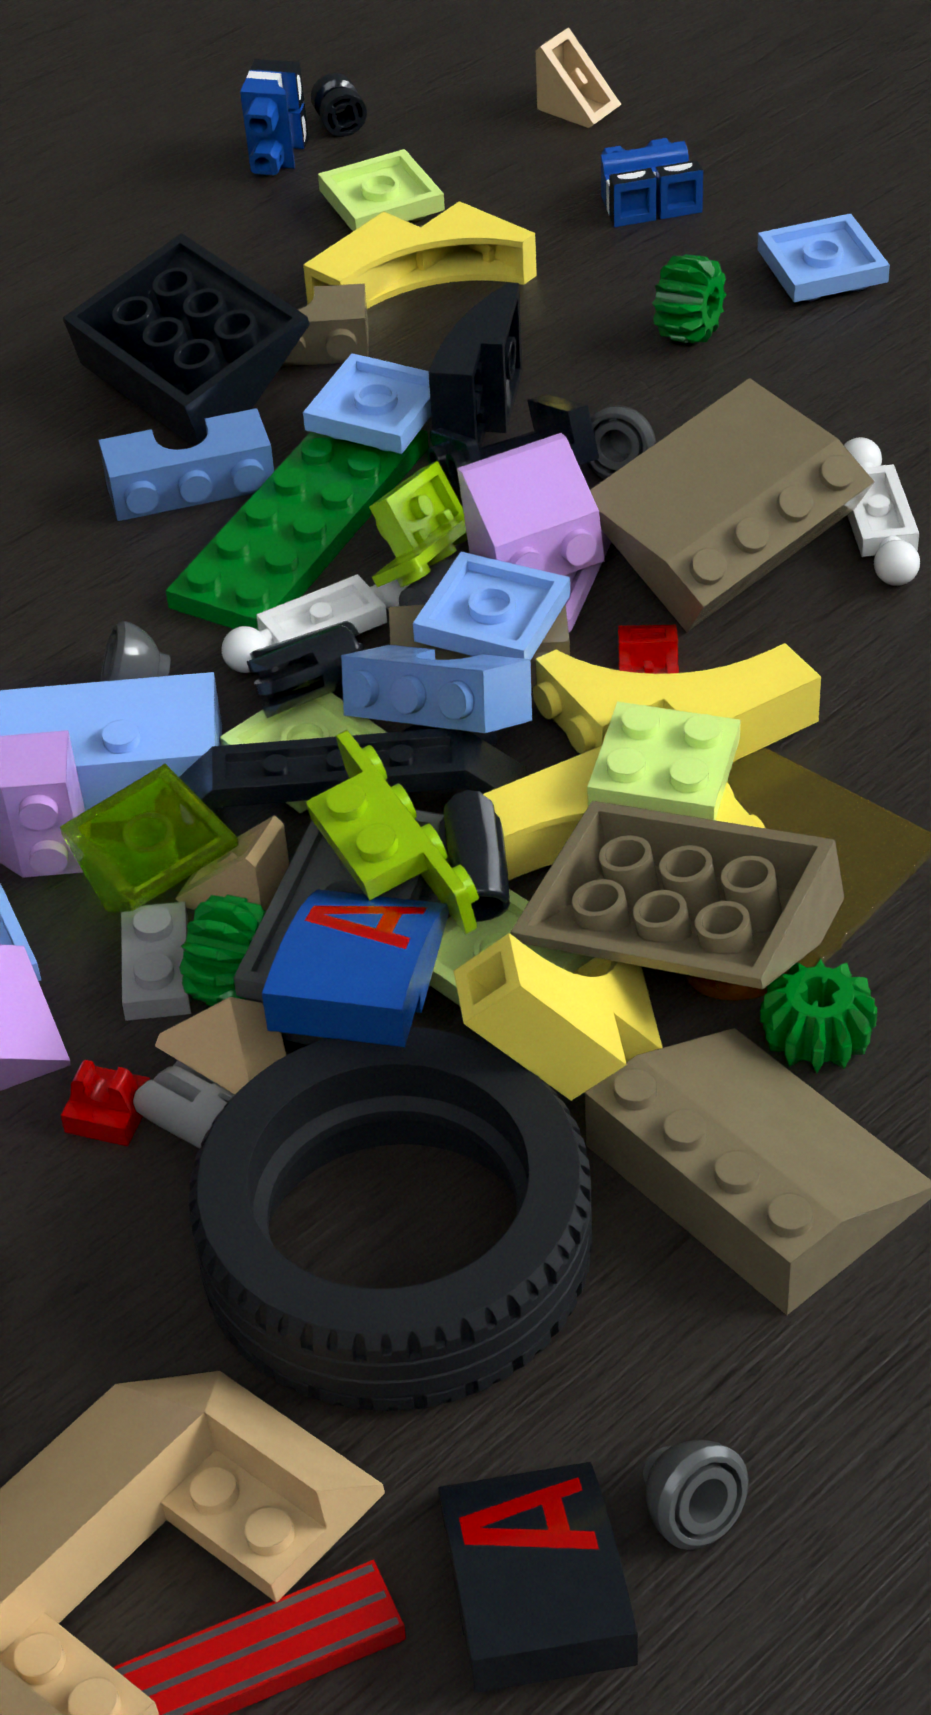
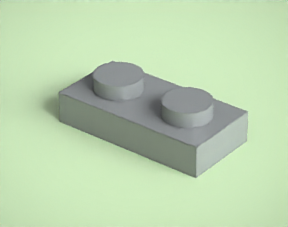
[121,902,191,1021]

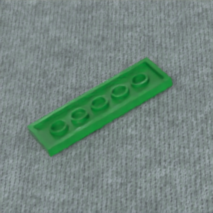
[166,430,428,630]

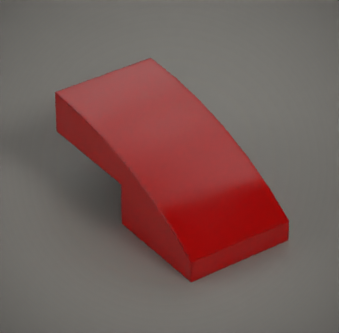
[618,624,679,674]

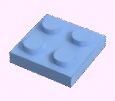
[757,213,890,302]
[303,353,431,454]
[413,551,570,660]

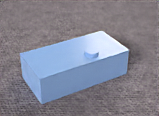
[0,672,223,819]

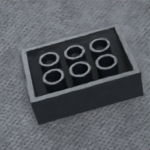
[63,233,310,447]

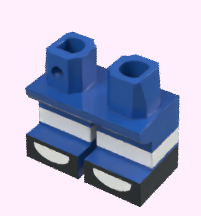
[240,59,309,175]
[601,138,703,227]

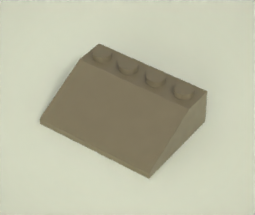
[590,378,874,632]
[510,801,844,989]
[585,1028,931,1315]

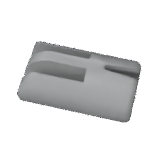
[133,1060,235,1149]

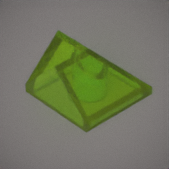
[60,764,239,912]

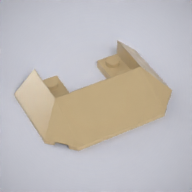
[0,1371,385,1715]

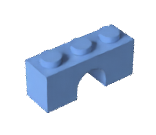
[99,408,274,521]
[341,645,532,733]

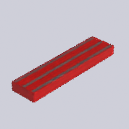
[113,1559,406,1715]

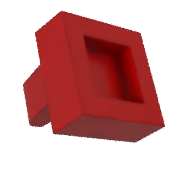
[61,1060,150,1146]

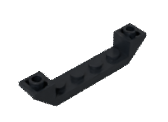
[157,728,527,848]

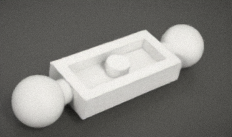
[844,437,920,586]
[222,574,410,673]

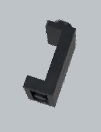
[427,394,600,489]

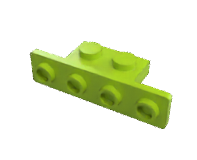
[369,461,468,587]
[306,730,479,935]

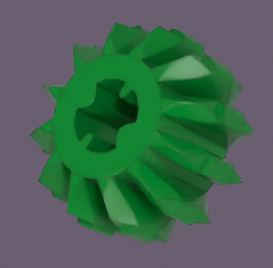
[652,254,727,343]
[179,895,266,1006]
[760,957,877,1073]

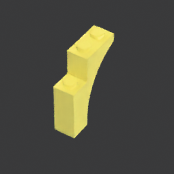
[303,201,537,309]
[533,643,821,762]
[483,746,765,881]
[454,933,663,1101]

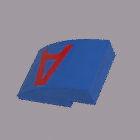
[262,889,449,1047]

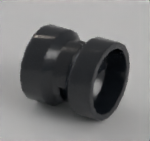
[311,73,367,137]

